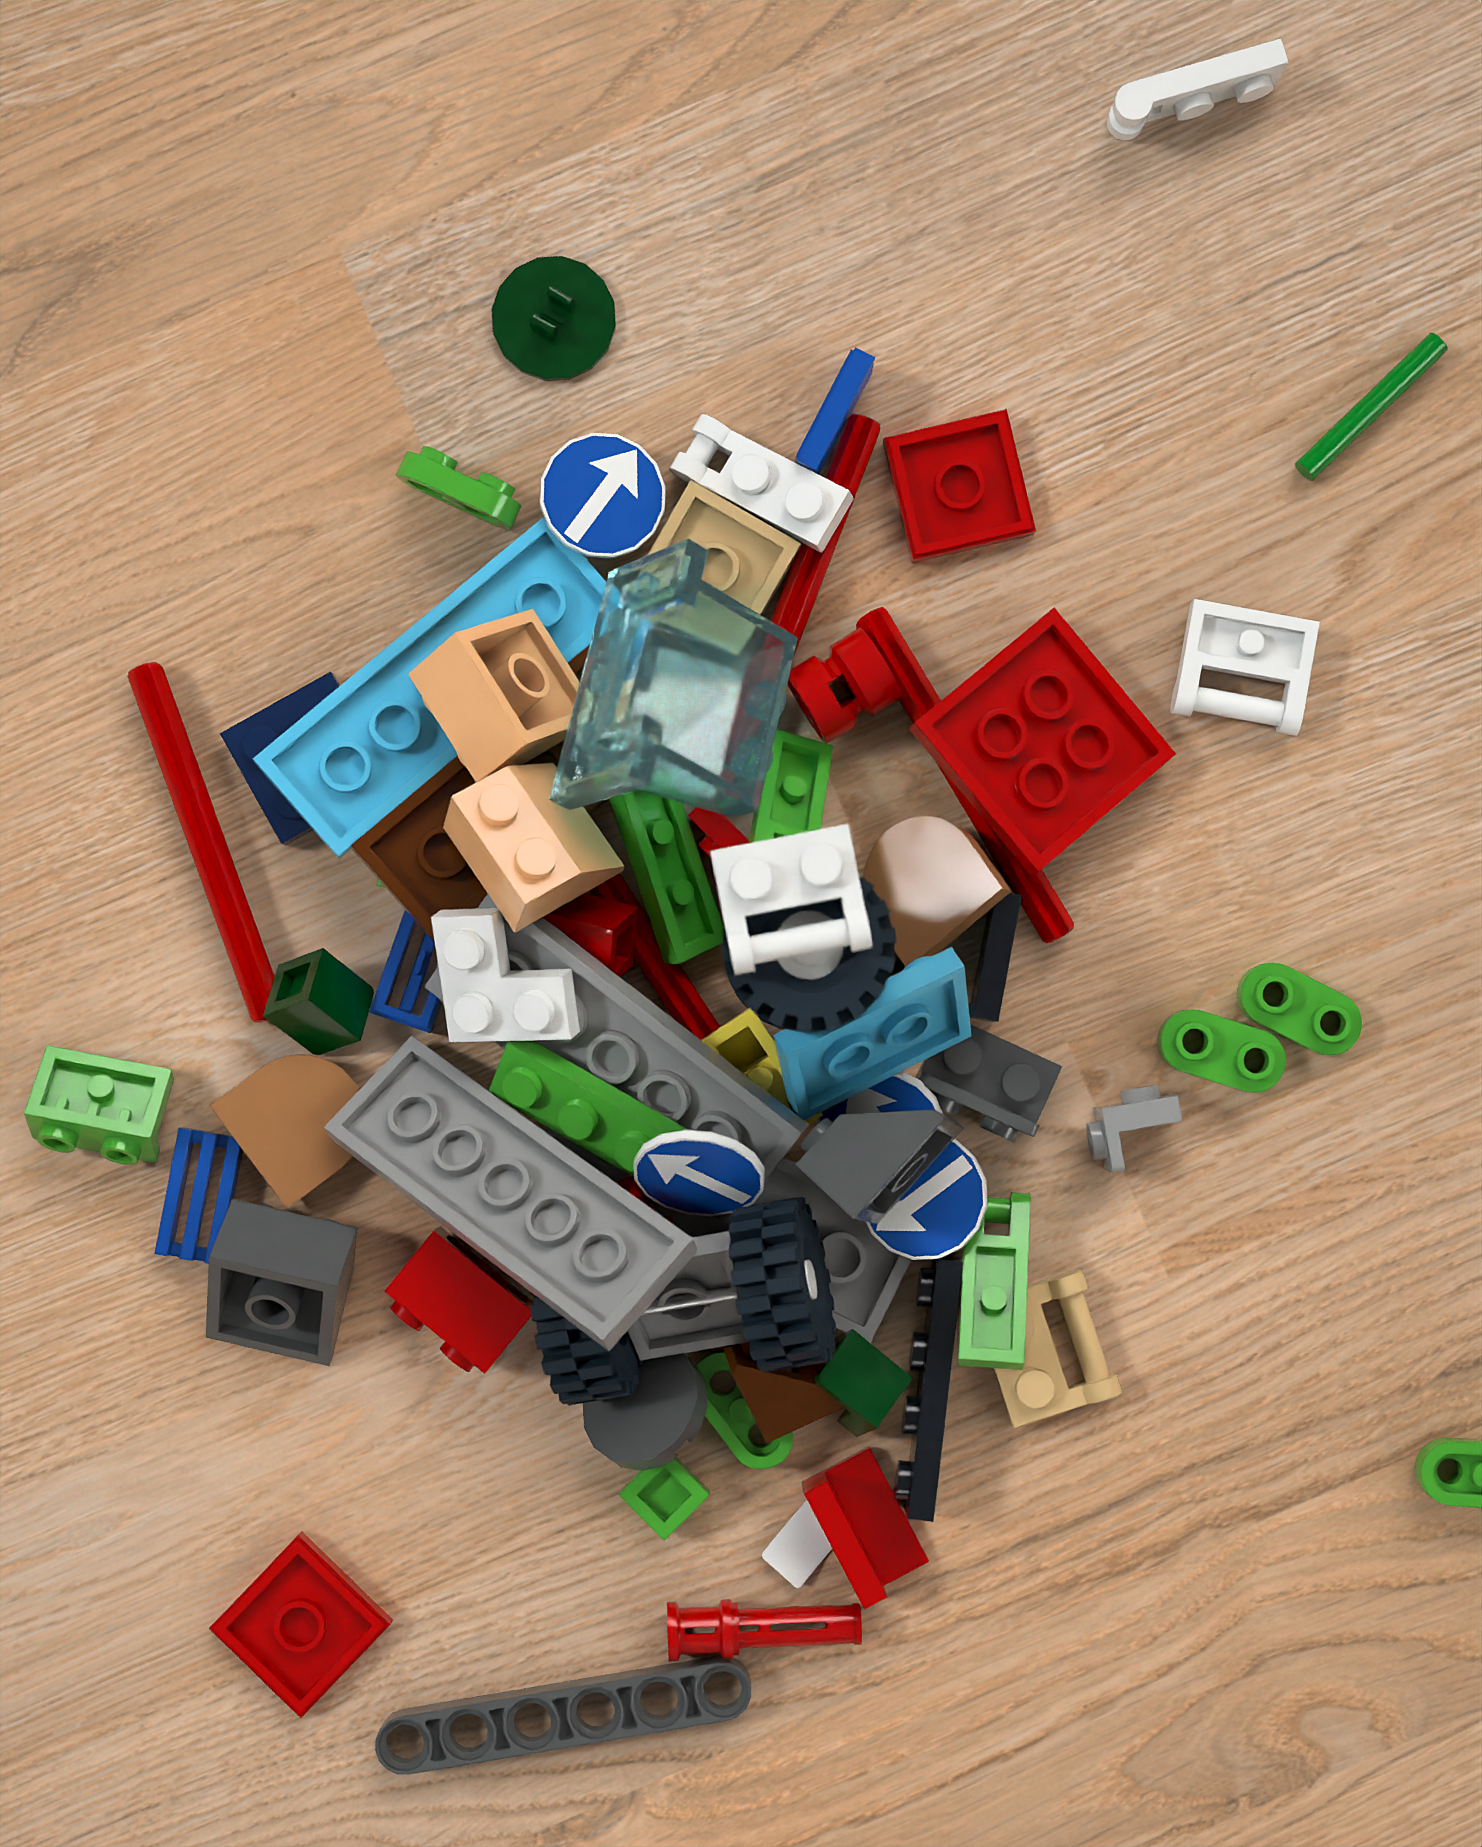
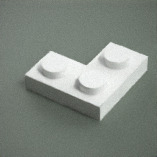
[431,908,580,1042]

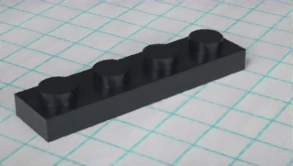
[894,1255,963,1522]

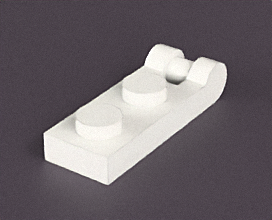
[1107,39,1288,141]
[669,414,854,553]

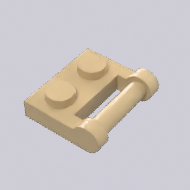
[993,1269,1123,1428]

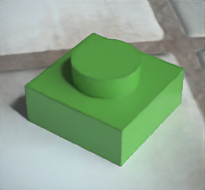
[619,1457,710,1541]

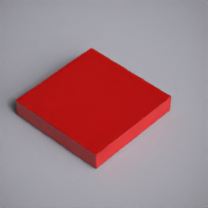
[883,409,1036,564]
[209,1531,393,1718]

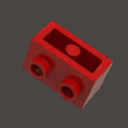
[384,1226,534,1374]

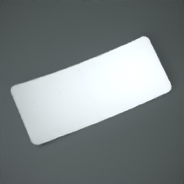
[762,1500,832,1588]

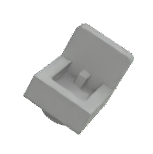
[1086,1084,1182,1173]

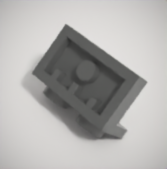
[915,1024,1062,1143]

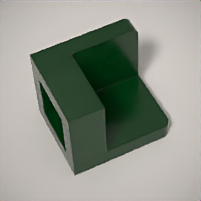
[263,948,374,1055]
[815,1329,912,1437]

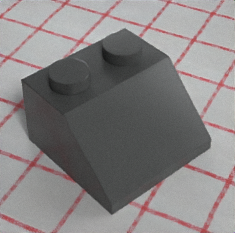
[795,1110,964,1224]
[206,1199,358,1366]

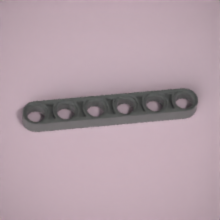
[375,1656,751,1775]

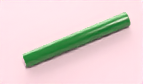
[1295,332,1448,481]

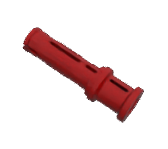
[667,1599,862,1662]

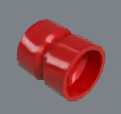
[783,628,903,744]

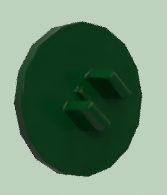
[491,256,616,381]

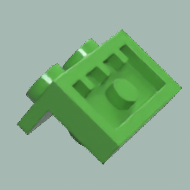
[24,1045,174,1165]

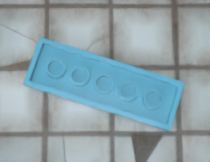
[253,517,631,859]

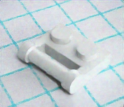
[1170,599,1320,736]
[710,824,873,975]

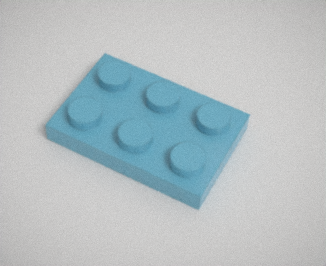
[773,947,971,1120]

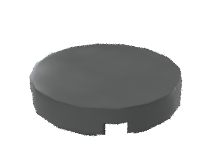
[583,1353,707,1471]

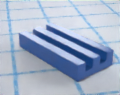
[795,347,875,475]
[369,910,443,1033]
[154,1127,243,1264]

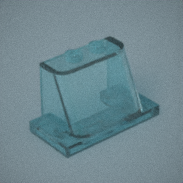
[549,538,798,817]

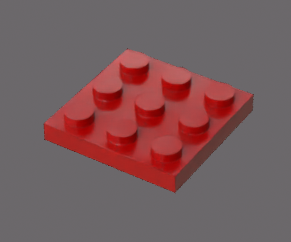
[908,607,1176,876]

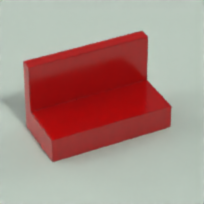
[802,1446,929,1610]

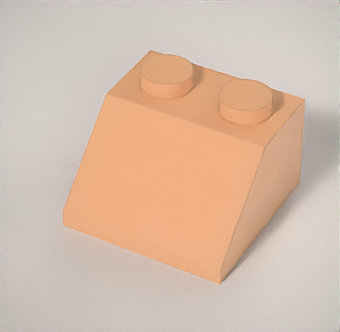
[408,609,601,783]
[443,763,625,933]

